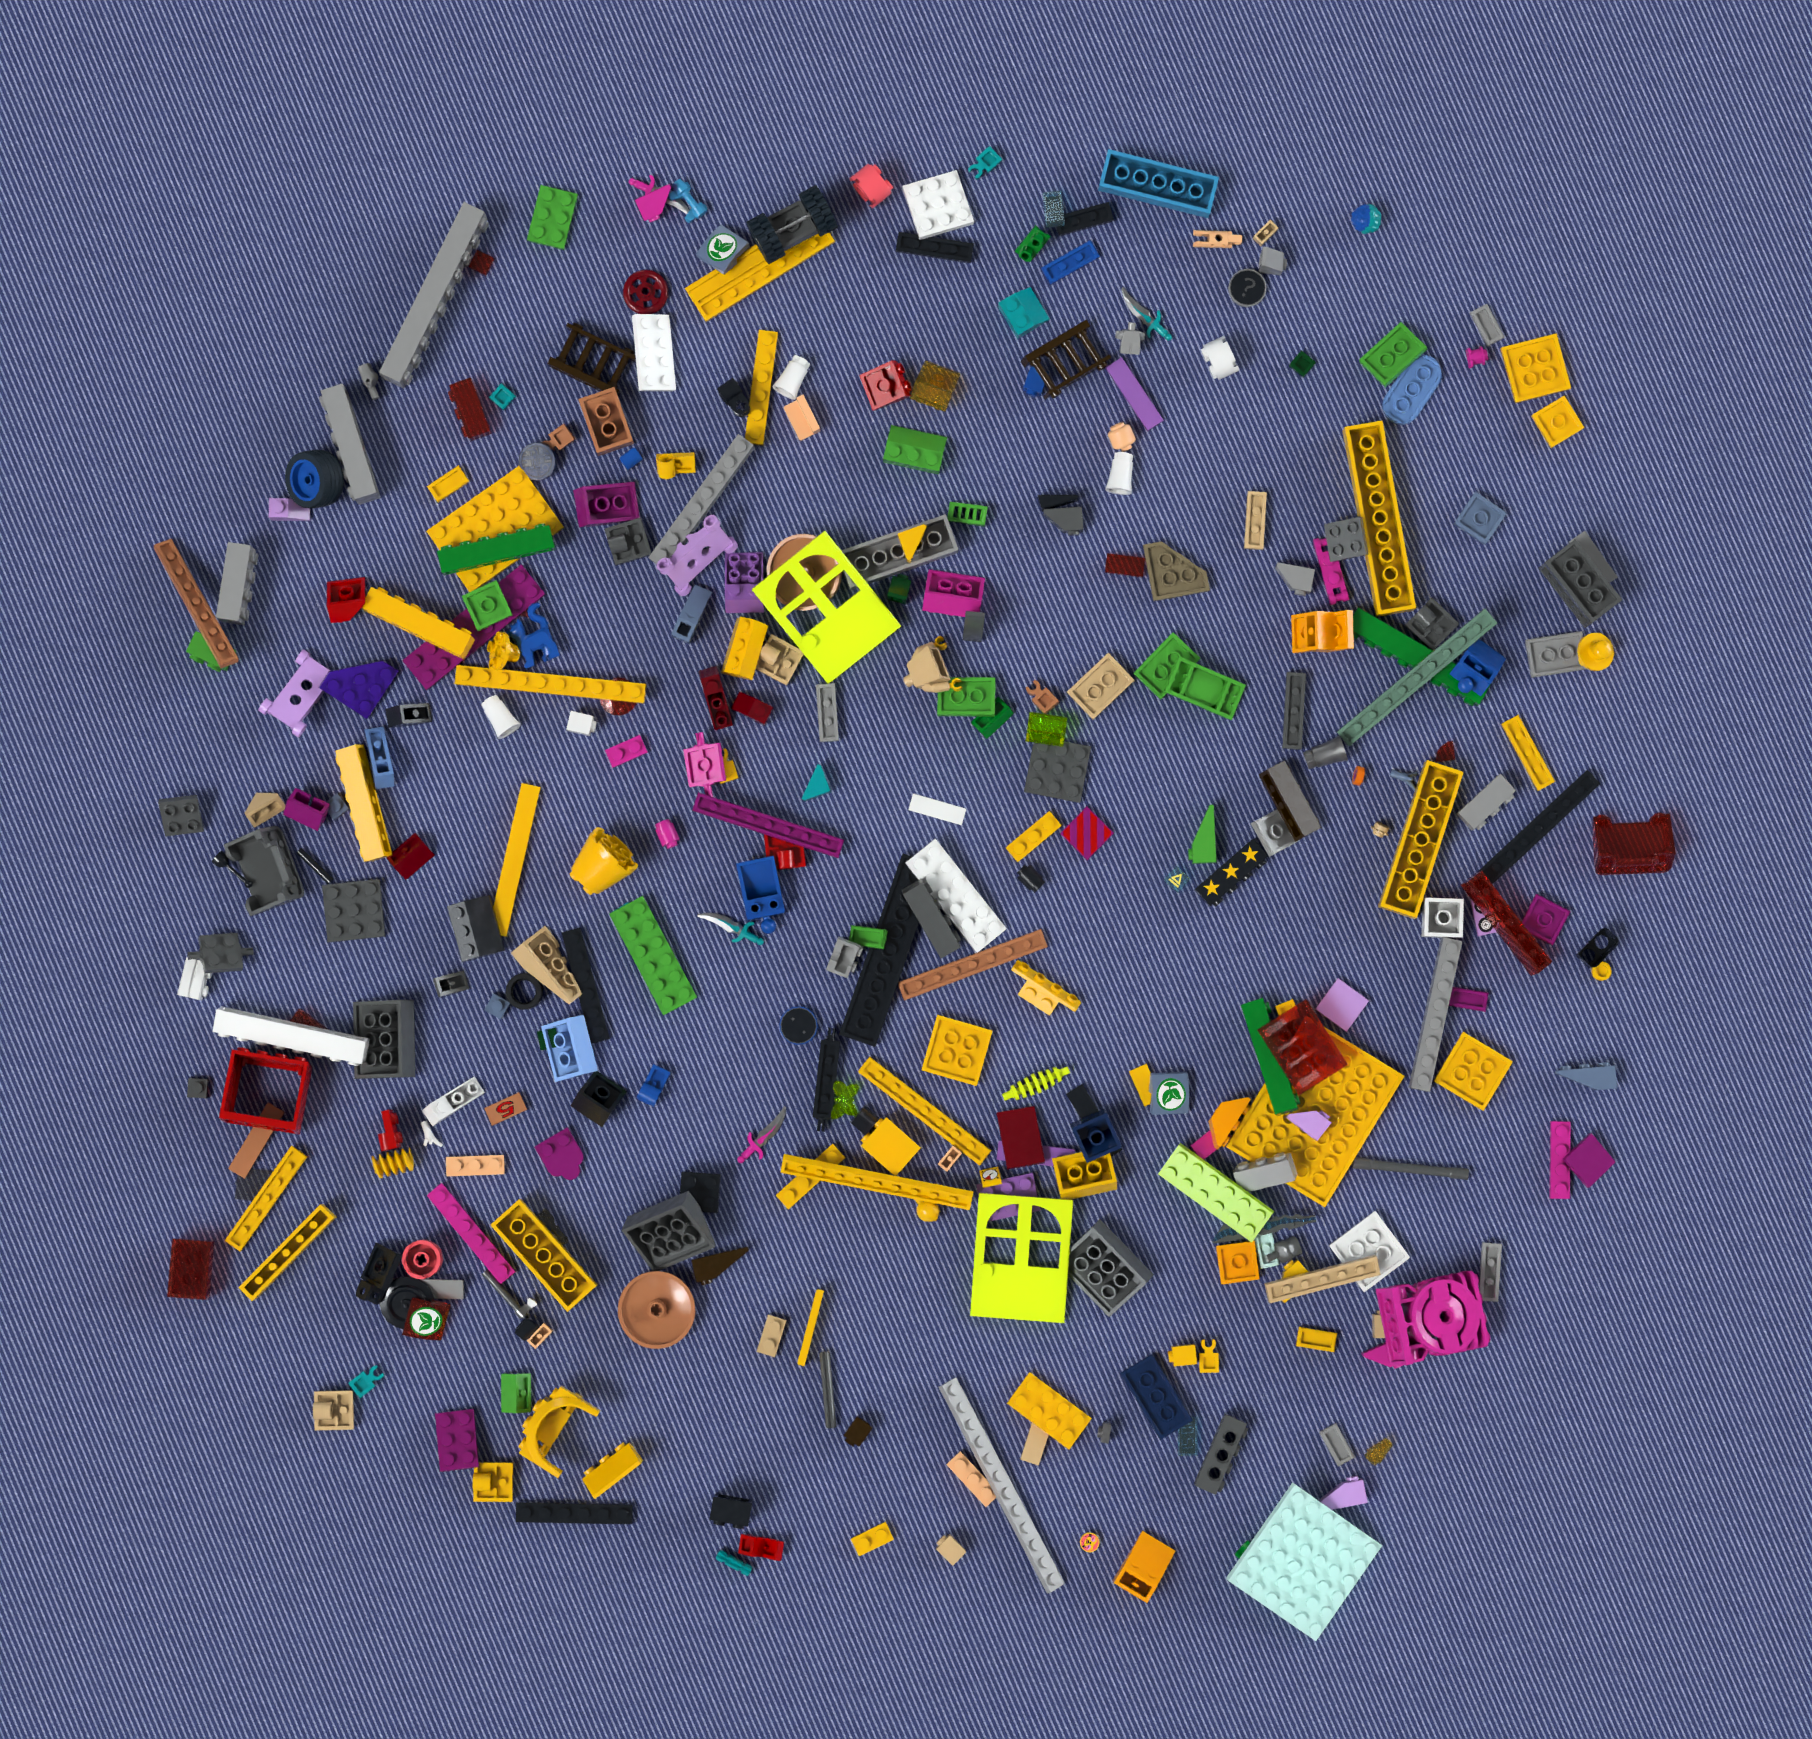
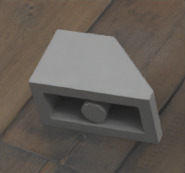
[1258,247,1287,275]
[1275,562,1315,596]

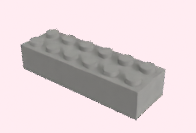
[319,384,381,505]
[841,514,958,591]

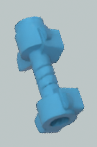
[668,179,707,223]

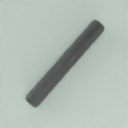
[819,1351,836,1428]

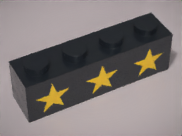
[1194,839,1268,907]

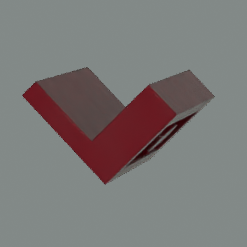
[386,833,435,880]

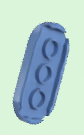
[1382,355,1442,425]

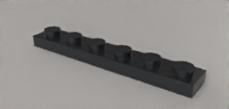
[561,928,610,1044]
[516,1502,633,1524]

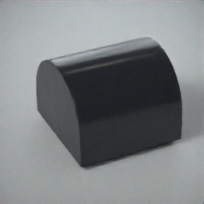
[515,1316,538,1342]

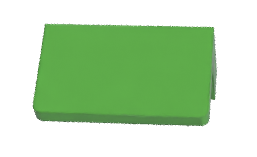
[501,1373,531,1413]

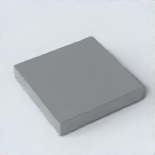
[1251,809,1300,857]

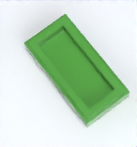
[849,925,888,949]

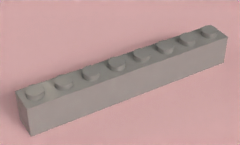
[648,434,755,565]
[1408,937,1462,1092]

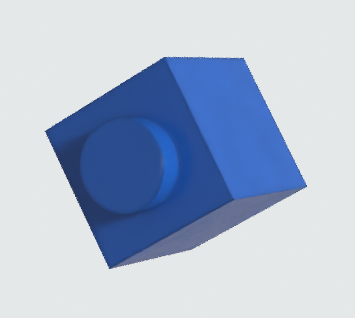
[1023,366,1049,397]

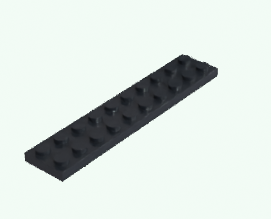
[839,853,919,1047]

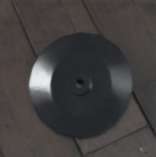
[379,1276,435,1330]

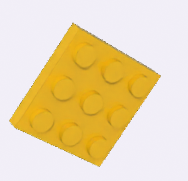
[1500,333,1571,403]
[921,1015,992,1086]
[1433,1032,1513,1111]

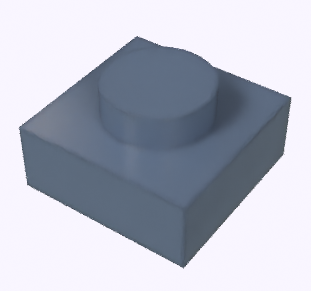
[326,793,350,820]
[484,993,510,1020]

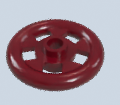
[623,270,668,314]

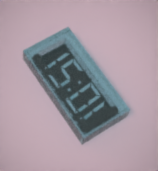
[1043,191,1065,227]
[1178,1416,1197,1456]

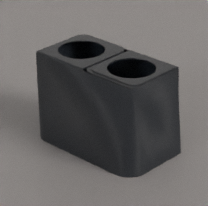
[1576,928,1619,969]

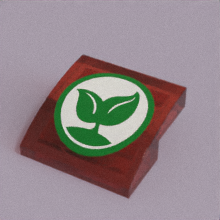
[402,1297,451,1340]

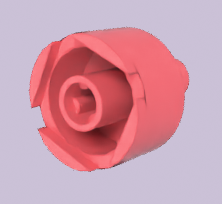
[849,164,893,208]
[402,1240,443,1279]

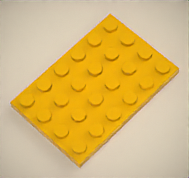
[426,466,564,592]

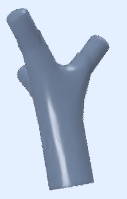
[1390,769,1417,791]

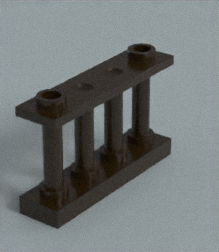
[1021,319,1111,400]
[547,322,636,397]

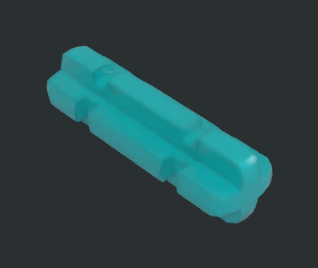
[716,1550,752,1576]

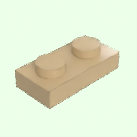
[757,1314,787,1357]

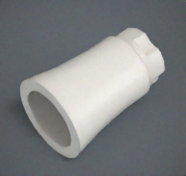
[772,355,810,400]
[1105,452,1133,495]
[481,695,521,739]

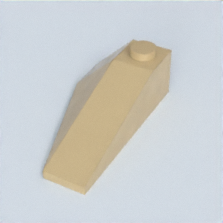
[511,926,582,1004]

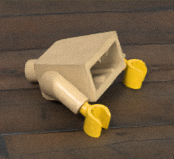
[903,636,962,693]

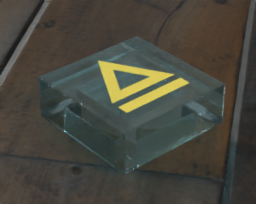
[1163,866,1191,893]

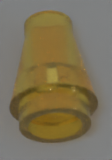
[1365,1437,1393,1466]

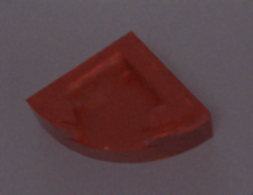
[1435,741,1455,762]

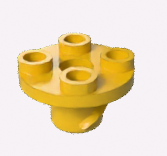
[487,631,521,670]
[1577,633,1614,671]

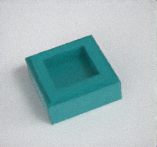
[489,383,516,411]

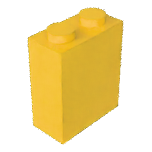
[861,1117,921,1176]

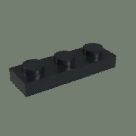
[1055,202,1114,236]

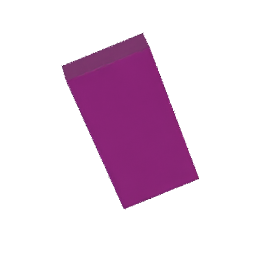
[1449,987,1489,1012]

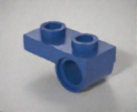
[637,1064,671,1107]

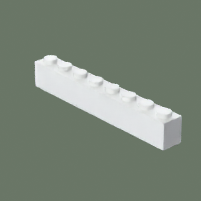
[213,1006,370,1066]

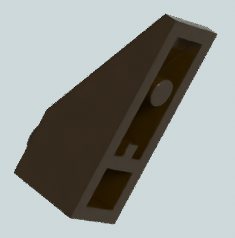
[691,1247,749,1285]

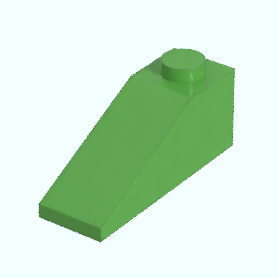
[1188,805,1216,864]

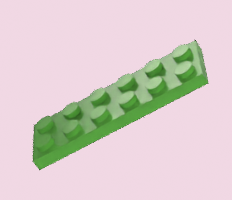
[609,896,697,1016]

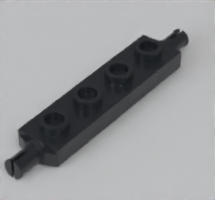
[813,1027,840,1132]

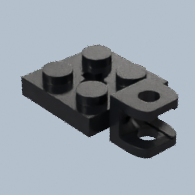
[356,1243,402,1305]

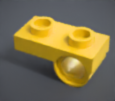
[656,452,696,479]

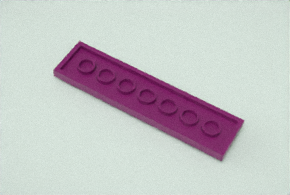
[402,565,546,690]

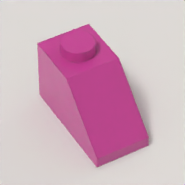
[635,184,671,222]
[1361,1342,1403,1369]

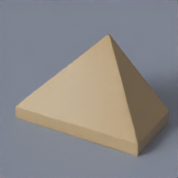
[245,793,286,828]

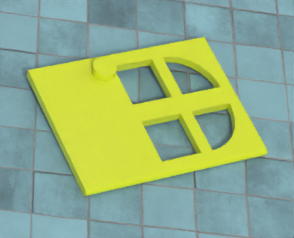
[752,531,901,684]
[970,1193,1073,1323]

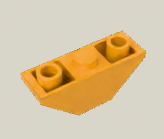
[1208,1097,1251,1150]

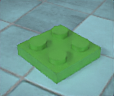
[462,580,513,631]

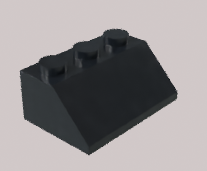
[447,895,505,962]

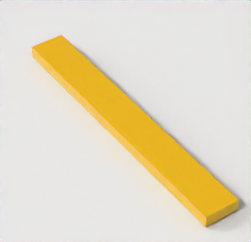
[493,783,541,937]
[858,1057,991,1166]

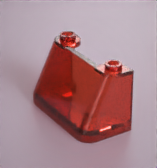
[1592,813,1676,875]

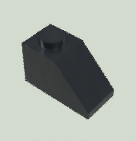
[385,703,432,728]

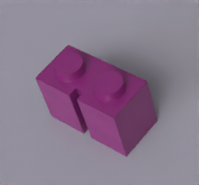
[283,788,330,831]

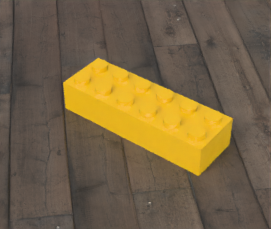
[491,1199,597,1312]

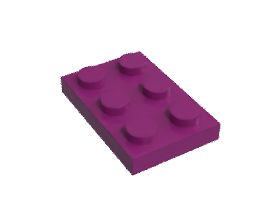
[435,1409,479,1472]

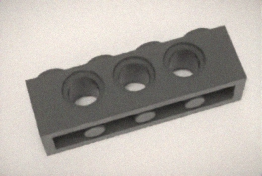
[1194,1413,1248,1495]

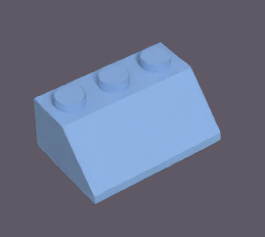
[541,1015,598,1082]

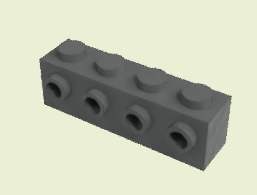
[901,879,961,958]

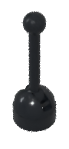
[212,851,252,888]

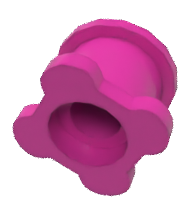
[1466,346,1488,368]

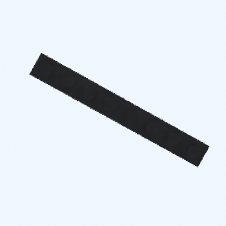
[1475,770,1600,888]

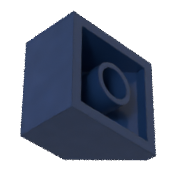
[1070,1109,1122,1163]

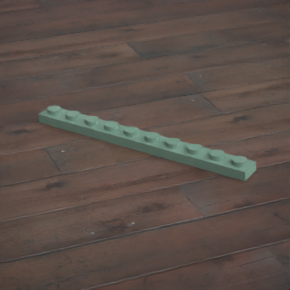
[1337,608,1497,746]

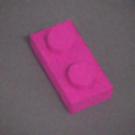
[605,735,648,768]

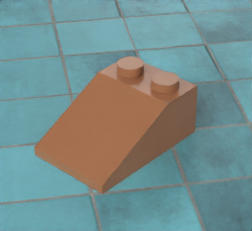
[578,387,634,456]

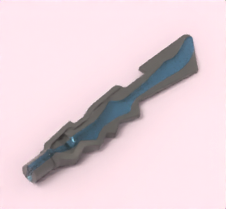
[1212,1214,1316,1244]

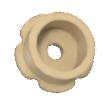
[1371,822,1389,838]

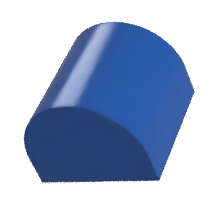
[619,447,643,471]

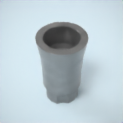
[1303,735,1348,769]

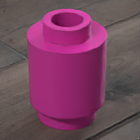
[655,819,680,849]

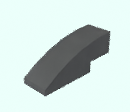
[963,611,985,642]

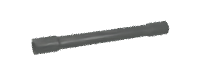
[1352,1157,1469,1180]

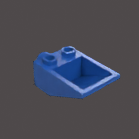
[1450,639,1507,696]
[736,856,786,934]

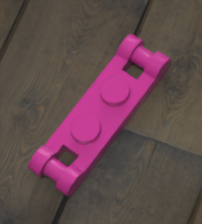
[1313,538,1349,605]

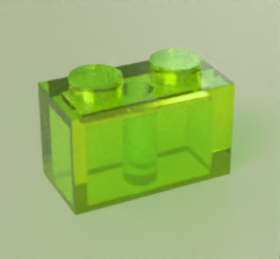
[1025,712,1067,747]

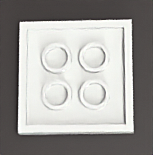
[902,170,974,240]
[1329,1211,1410,1292]

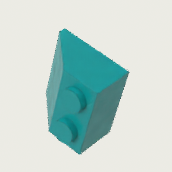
[998,287,1050,339]

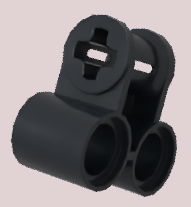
[717,377,750,417]

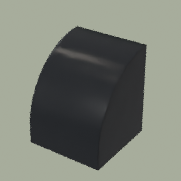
[850,1105,879,1135]

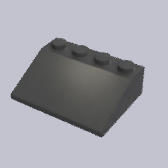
[353,1000,415,1079]
[621,1191,716,1271]
[1056,1219,1154,1317]

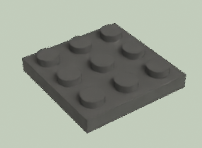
[1024,736,1091,803]
[322,879,386,943]

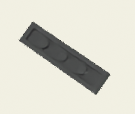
[1282,672,1306,750]

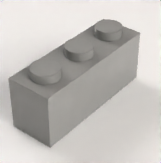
[1456,774,1516,831]
[1233,1152,1298,1192]

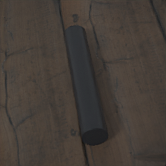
[297,848,334,884]

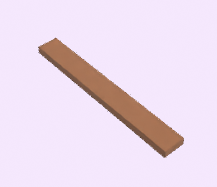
[154,539,239,668]
[898,929,1048,1001]

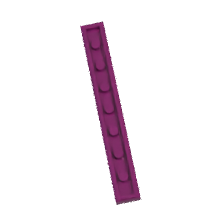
[692,792,844,858]

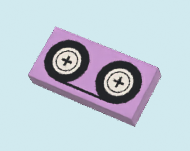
[1470,895,1497,936]

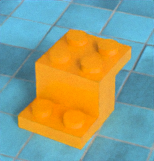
[1291,610,1354,653]

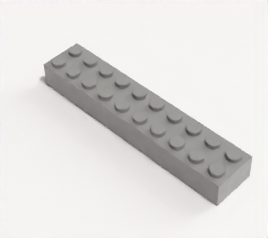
[379,202,489,389]

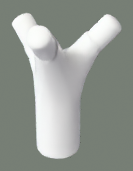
[421,1120,443,1147]

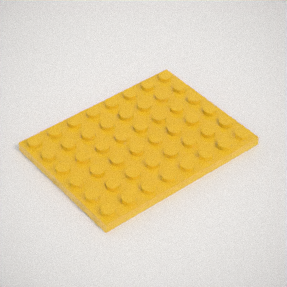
[1226,1016,1404,1207]

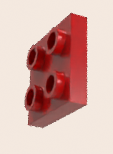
[764,835,806,870]
[377,1110,403,1151]

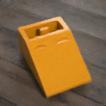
[1113,1531,1175,1603]

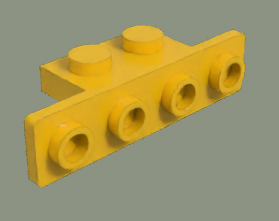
[1011,960,1081,1016]

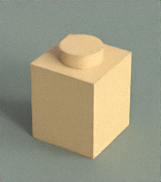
[936,1534,966,1566]

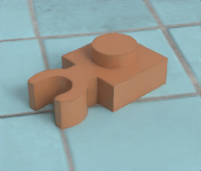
[541,424,576,451]
[1026,680,1059,715]

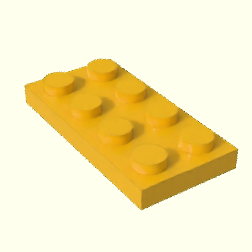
[1006,1372,1092,1450]

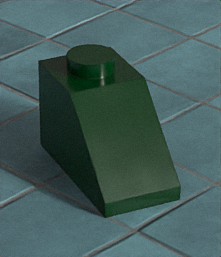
[887,574,912,605]

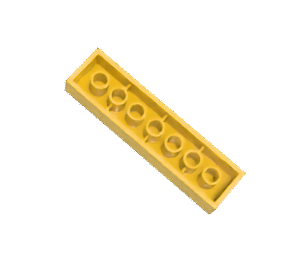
[1378,760,1464,919]

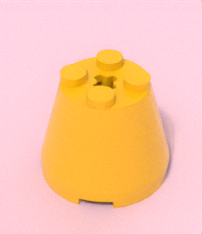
[570,827,638,895]

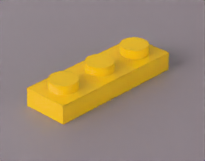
[1006,811,1062,863]

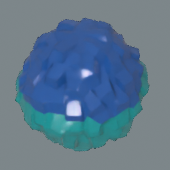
[1351,204,1381,234]

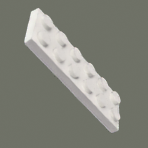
[905,839,1007,953]

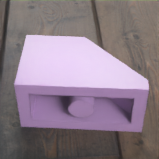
[269,498,310,521]
[1285,1110,1332,1141]

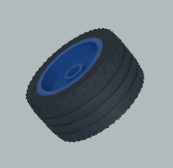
[285,450,344,508]

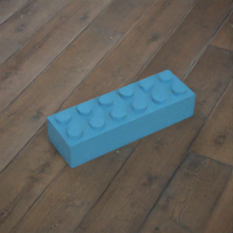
[1098,149,1219,218]

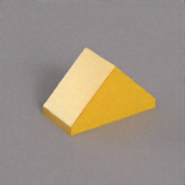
[898,524,927,563]

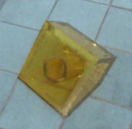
[910,361,960,412]

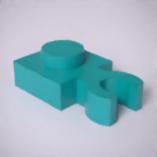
[968,146,1002,180]
[348,1365,385,1398]

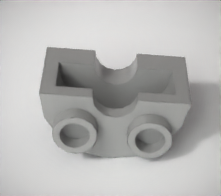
[826,937,864,978]

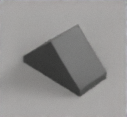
[433,970,469,998]

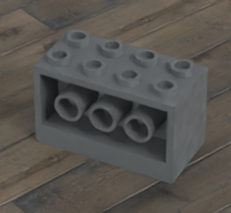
[1538,539,1622,628]

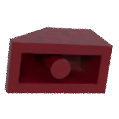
[731,692,774,726]

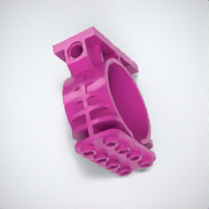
[1376,1271,1490,1365]

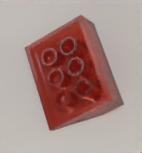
[1257,999,1348,1095]

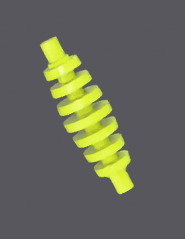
[1002,1066,1070,1101]

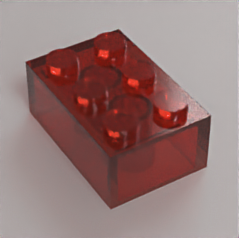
[167,1238,215,1300]

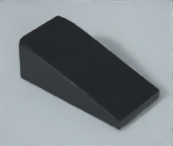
[1037,495,1078,512]

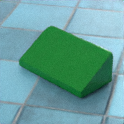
[970,697,1014,739]

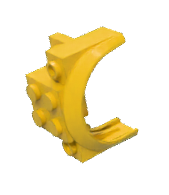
[518,1386,601,1478]

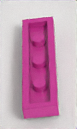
[1549,1121,1571,1199]

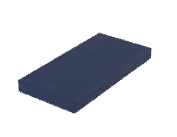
[1120,1354,1193,1440]

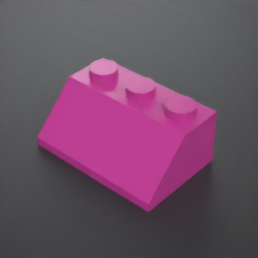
[922,569,985,617]

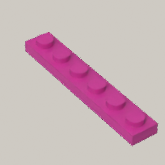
[427,1183,516,1284]

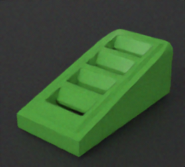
[947,502,988,527]

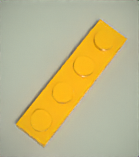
[776,1144,845,1210]

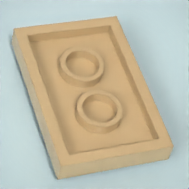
[1067,653,1135,720]

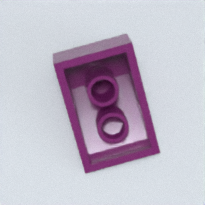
[573,482,640,528]

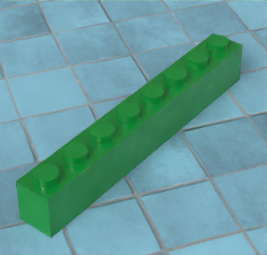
[1353,607,1491,707]

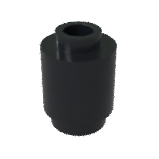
[1017,865,1045,893]

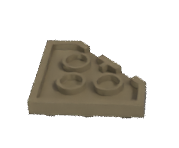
[1143,541,1210,602]

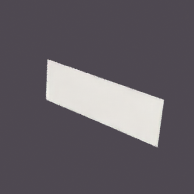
[908,794,966,825]

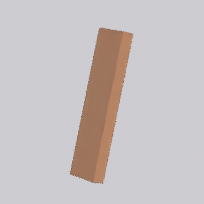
[228,1102,285,1179]

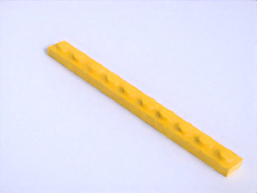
[454,665,646,704]
[780,1154,974,1210]

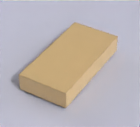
[1020,1423,1048,1465]

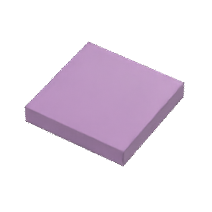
[1315,978,1369,1032]

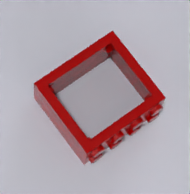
[219,1047,313,1135]

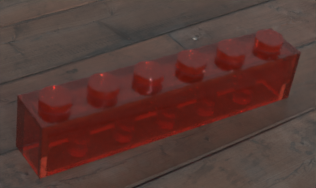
[1461,871,1552,976]

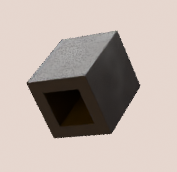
[843,1415,873,1447]

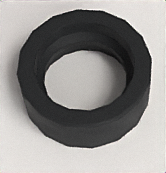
[506,973,543,1010]

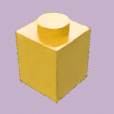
[1168,1344,1197,1366]

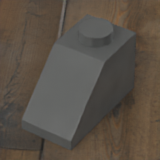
[1043,507,1083,536]

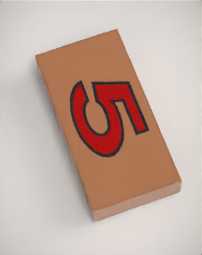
[484,1092,528,1126]

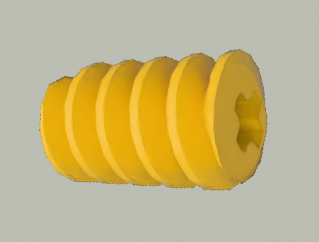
[371,1147,414,1178]

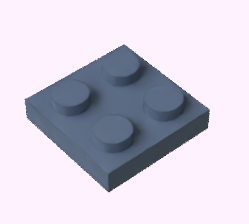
[1454,492,1507,545]

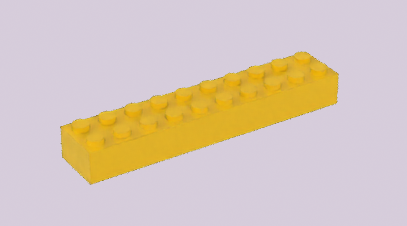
[1342,420,1416,617]

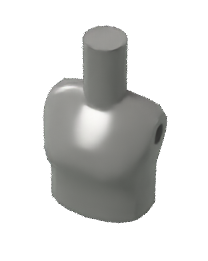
[358,363,379,400]

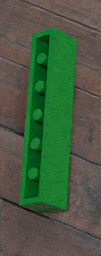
[437,523,556,576]
[1241,998,1301,1116]

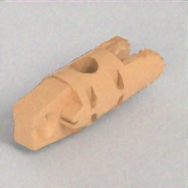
[1193,230,1242,248]

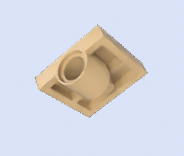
[756,634,804,686]
[313,1390,354,1430]

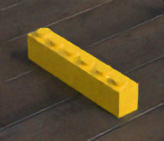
[362,587,475,660]
[335,744,392,862]
[238,1204,337,1301]

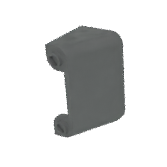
[224,826,304,916]

